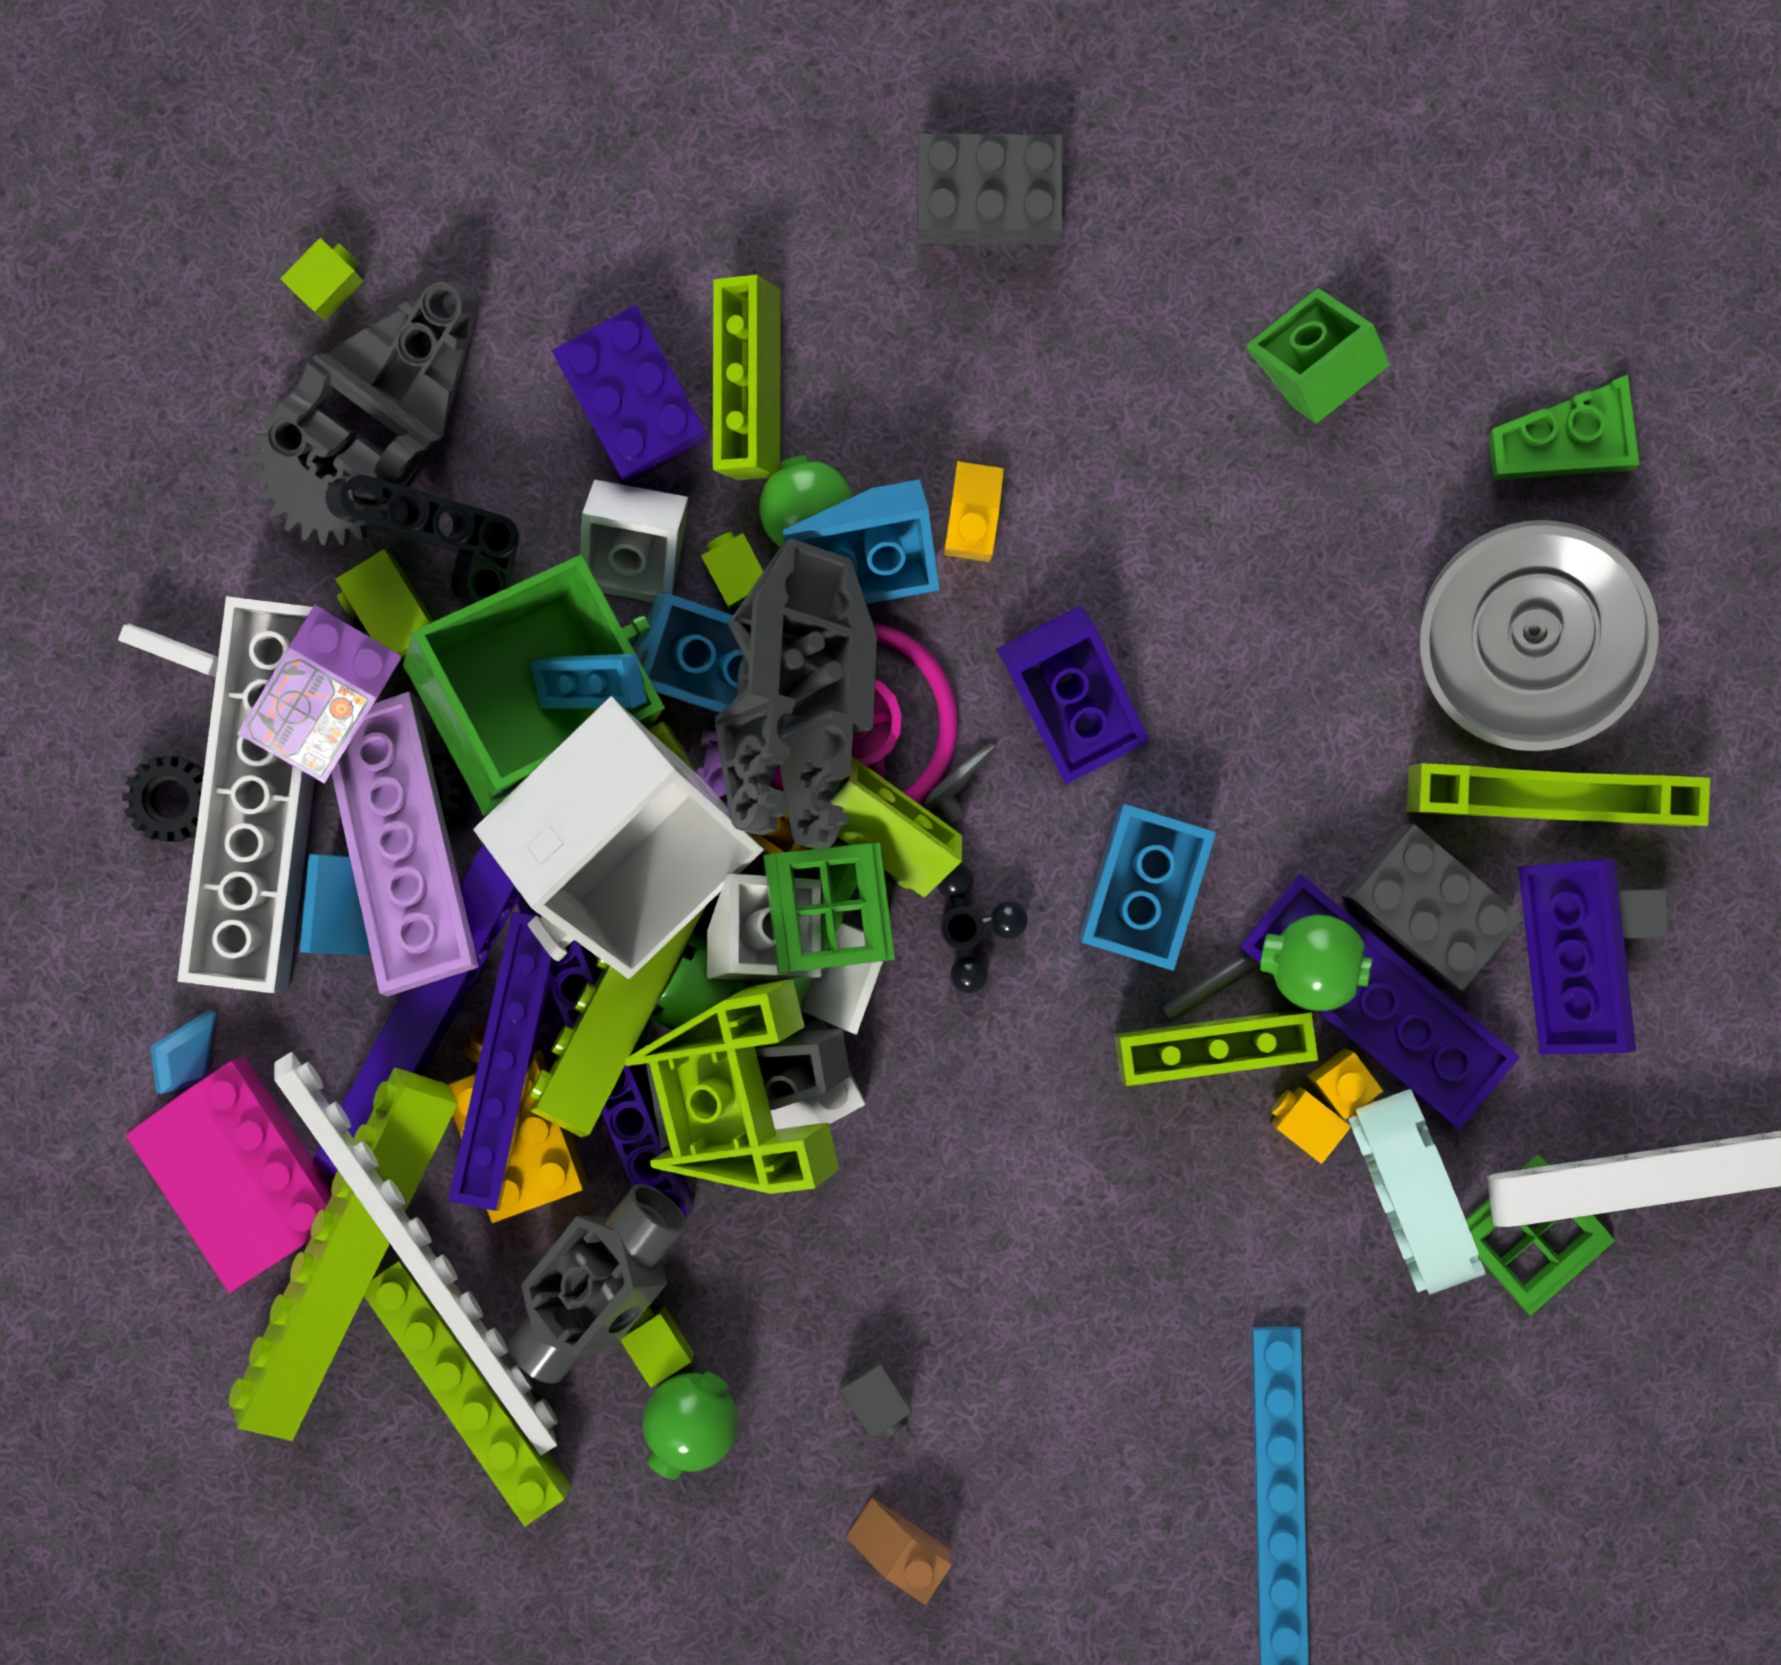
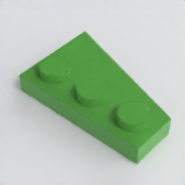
[1488,375,1640,480]

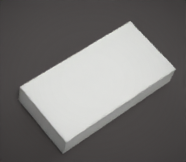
[118,623,218,677]

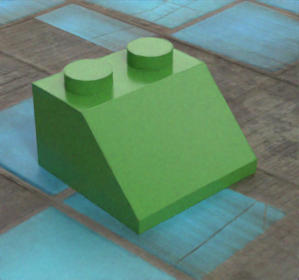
[1245,288,1390,424]

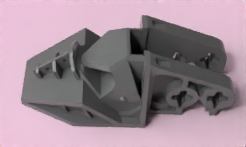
[715,539,877,850]

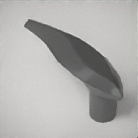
[925,743,996,824]

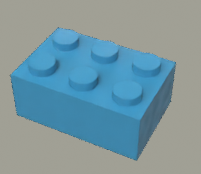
[1077,804,1216,971]

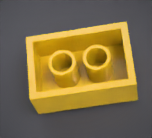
[447,1050,589,1223]

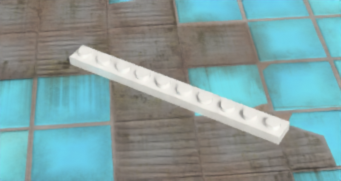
[274,1052,558,1456]

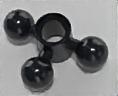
[937,863,1028,993]

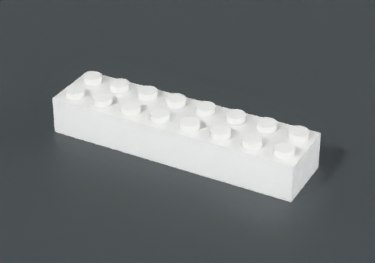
[177,596,336,993]

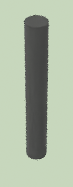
[1160,953,1259,1021]

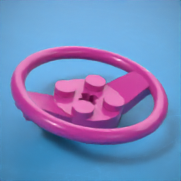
[770,621,958,804]

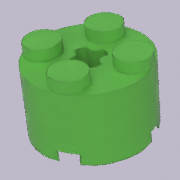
[649,932,746,1031]

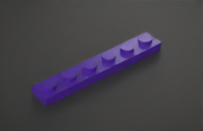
[448,912,555,1211]

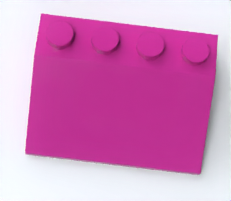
[125,1056,332,1293]

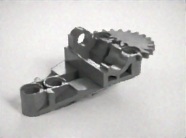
[250,282,478,545]

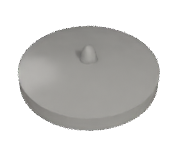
[1419,520,1659,751]

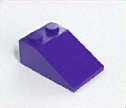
[996,606,1149,785]

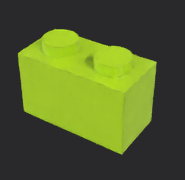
[335,549,434,660]

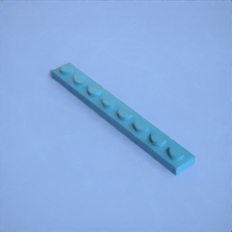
[1251,1326,1308,1665]

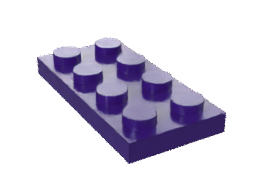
[1518,858,1636,1055]

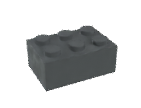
[917,134,1062,244]
[1342,824,1524,991]

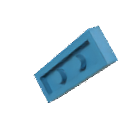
[529,654,647,708]

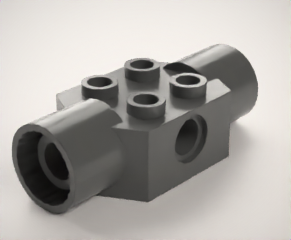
[508,1184,687,1383]

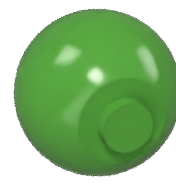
[759,455,853,548]
[1260,915,1373,1011]
[642,1372,739,1480]

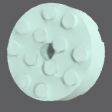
[1348,1089,1486,1295]

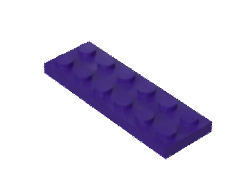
[1238,874,1520,1130]

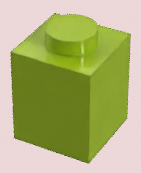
[280,238,364,322]
[701,532,764,611]
[620,1306,694,1388]

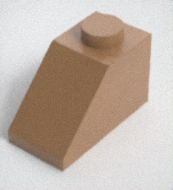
[846,1497,952,1605]

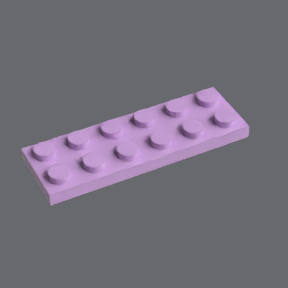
[331,692,479,997]

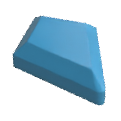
[150,1010,218,1094]

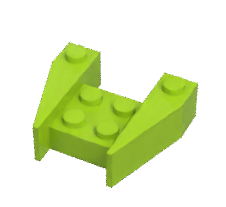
[624,979,840,1194]

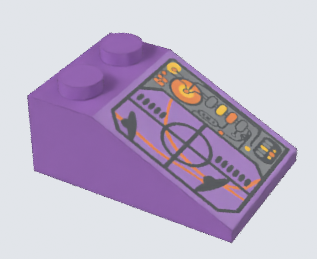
[237,605,402,783]

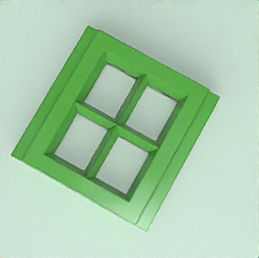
[763,842,895,974]
[1465,1155,1615,1316]

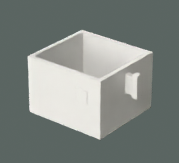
[473,696,764,979]

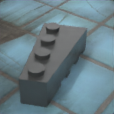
[646,1029,850,1149]

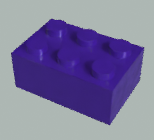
[551,305,709,485]

